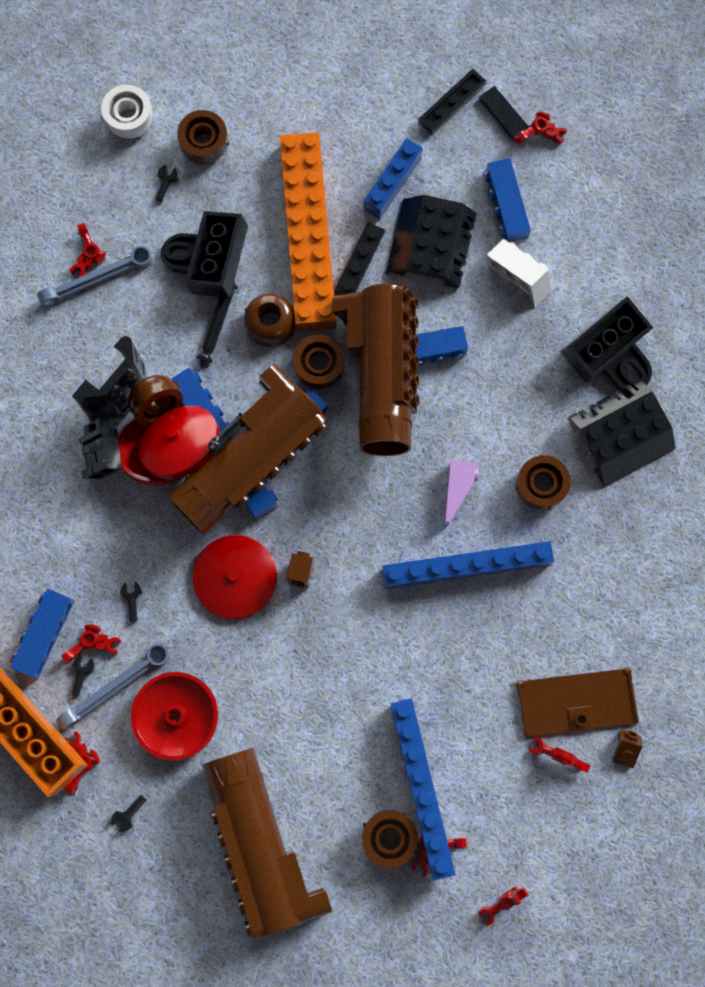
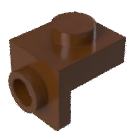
[612,730,643,768]

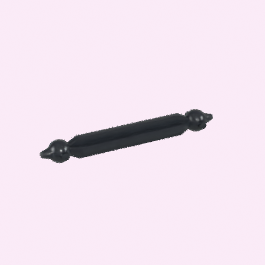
[196,280,238,369]
[208,413,242,455]

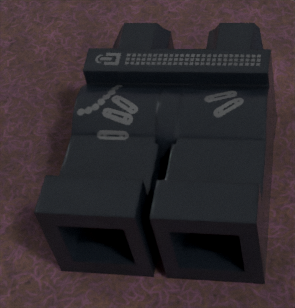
[79,418,122,479]

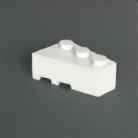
[487,239,551,307]

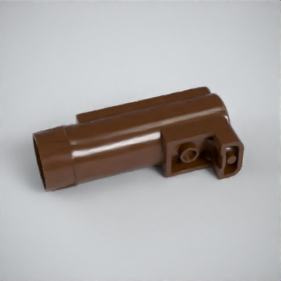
[332,283,420,456]
[168,363,327,535]
[202,747,332,940]

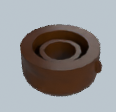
[177,110,229,164]
[244,293,295,347]
[293,335,344,389]
[128,375,183,427]
[515,454,571,511]
[362,810,418,868]

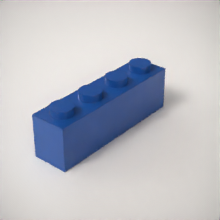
[363,138,423,219]
[483,158,531,242]
[416,326,468,367]
[10,588,75,679]

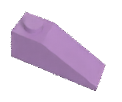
[444,460,479,526]

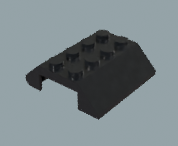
[386,195,477,288]
[72,336,146,421]
[568,380,676,487]

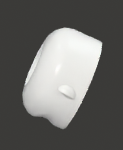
[101,85,153,139]

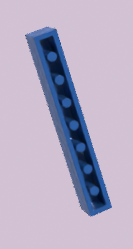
[171,368,278,520]
[382,541,554,589]
[390,698,456,881]

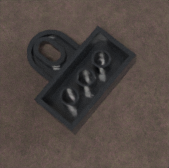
[160,211,248,298]
[560,296,653,392]

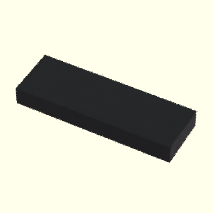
[479,86,529,142]

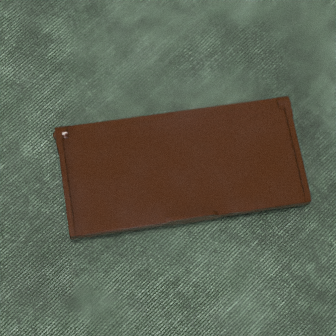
[516,667,639,737]

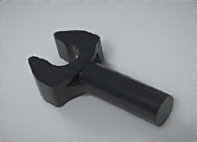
[155,165,178,202]
[120,582,143,622]
[71,655,95,696]
[111,794,147,833]

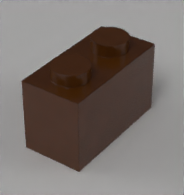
[286,551,314,588]

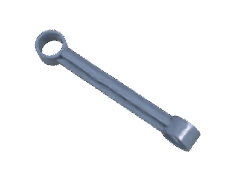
[37,246,152,308]
[56,644,169,731]

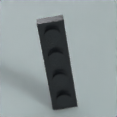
[418,68,487,135]
[334,222,386,295]

